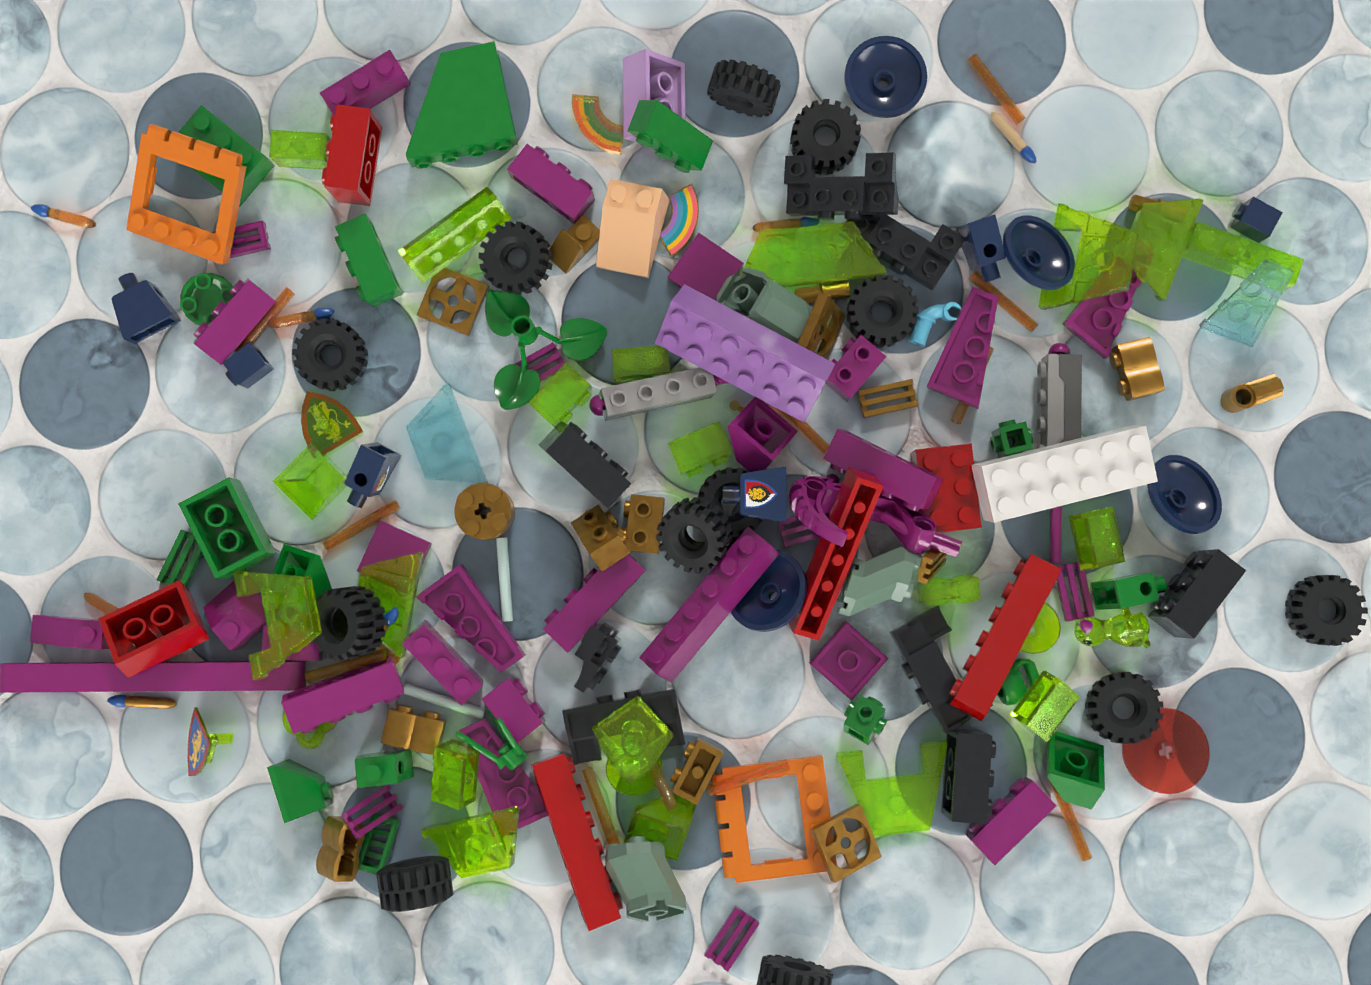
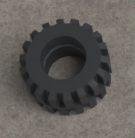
[309,586,387,661]
[376,856,454,912]

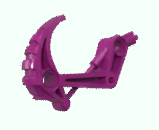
[789,474,962,557]

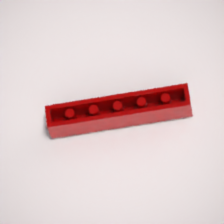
[788,467,884,641]
[949,553,1062,721]
[530,753,623,931]

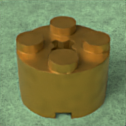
[454,483,515,541]

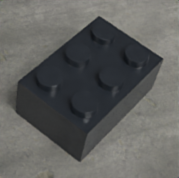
[539,421,631,509]
[1148,549,1247,639]
[941,728,996,824]

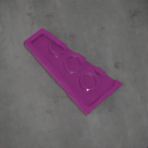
[1062,237,1153,359]
[927,287,999,409]
[416,564,526,673]
[459,719,548,836]

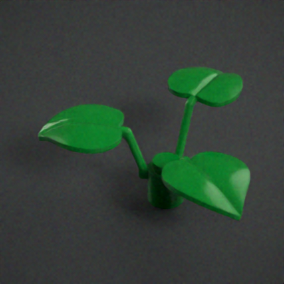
[485,290,608,410]

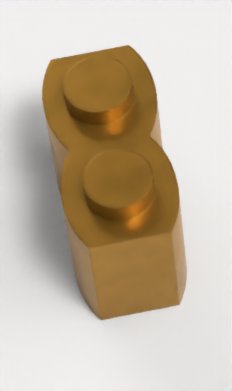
[1110,337,1165,401]
[381,704,447,755]
[316,816,364,882]

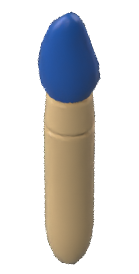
[990,112,1037,164]

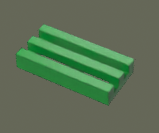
[156,530,203,588]

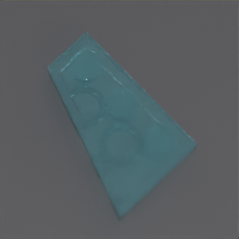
[1199,259,1294,348]

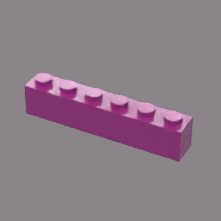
[639,527,780,683]

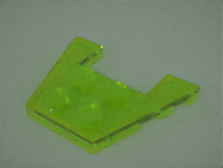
[1038,203,1139,310]
[233,571,322,680]
[836,741,947,836]

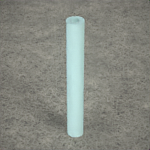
[496,537,513,622]
[403,683,486,720]

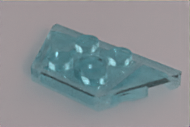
[406,383,488,483]

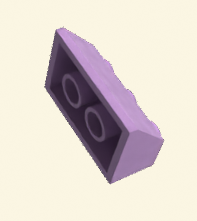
[623,49,686,142]

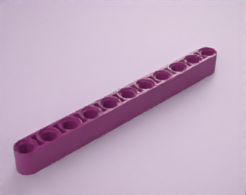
[0,661,306,693]

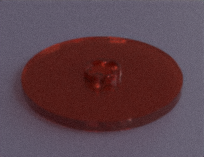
[1121,708,1210,794]

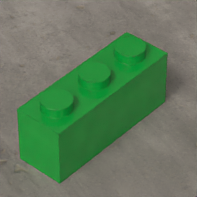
[627,100,713,173]
[335,214,403,307]

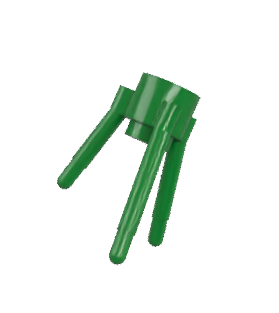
[456,710,527,770]

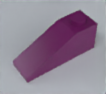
[30,615,109,650]

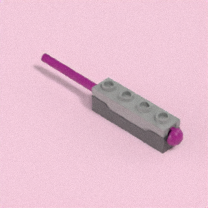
[1036,343,1082,563]
[589,367,729,421]

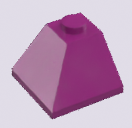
[728,397,798,472]
[203,570,283,650]

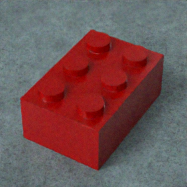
[322,104,383,206]
[910,443,982,533]
[98,580,210,678]

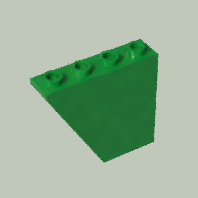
[406,41,518,169]

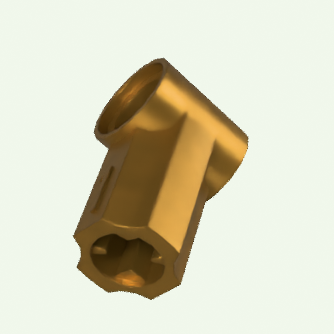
[1221,374,1284,413]

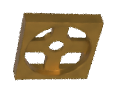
[417,265,489,337]
[798,293,846,360]
[810,804,882,883]

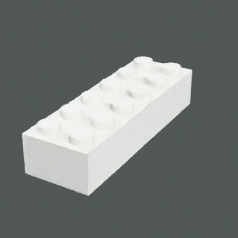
[971,425,1158,523]

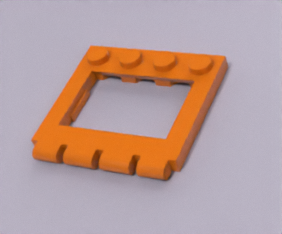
[126,123,246,265]
[712,755,837,883]

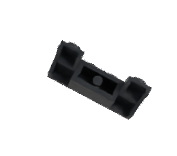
[784,152,899,220]
[840,215,966,290]
[890,605,993,734]
[574,622,622,693]
[562,688,685,765]

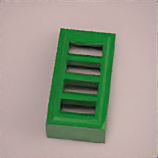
[358,813,401,875]

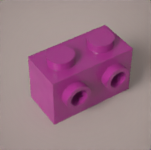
[825,335,887,402]

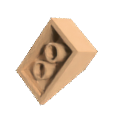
[596,179,669,278]

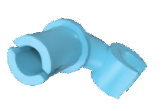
[908,302,961,347]

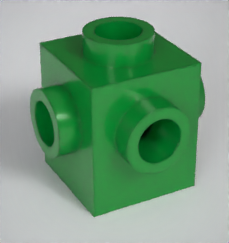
[990,419,1033,458]
[843,695,887,745]

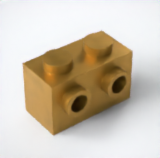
[622,494,665,554]
[571,504,630,572]
[670,737,724,805]

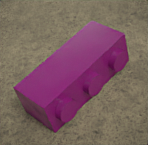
[320,50,411,114]
[507,144,595,224]
[193,278,276,365]
[402,619,483,706]
[966,777,1056,865]

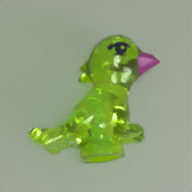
[1074,607,1150,648]

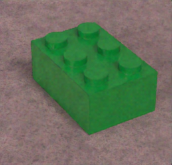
[178,105,274,207]
[178,477,277,579]

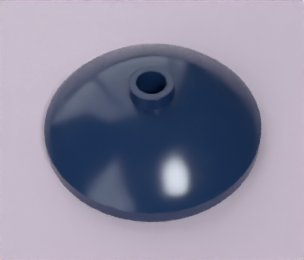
[844,36,927,118]
[1003,215,1075,290]
[1147,455,1222,534]
[731,550,807,632]

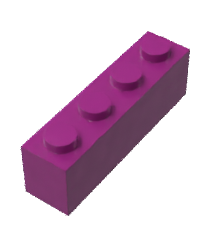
[823,429,944,512]
[543,554,646,653]
[281,655,404,734]

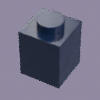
[1230,196,1283,243]
[223,343,274,389]

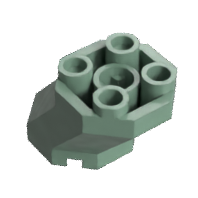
[716,267,812,344]
[836,545,922,616]
[605,836,687,922]

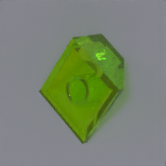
[273,442,347,520]
[592,696,673,784]
[623,794,696,862]

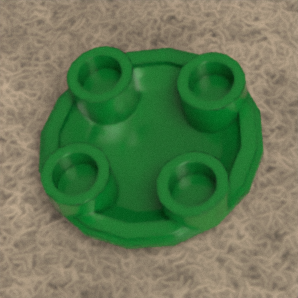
[180,273,233,326]

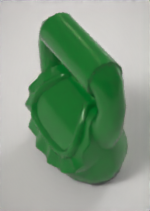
[997,659,1043,705]

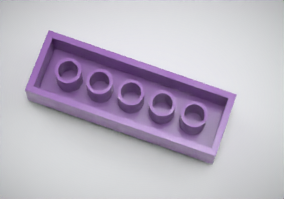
[655,284,835,422]

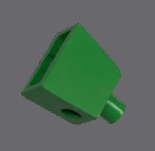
[1091,572,1167,610]
[355,749,414,788]

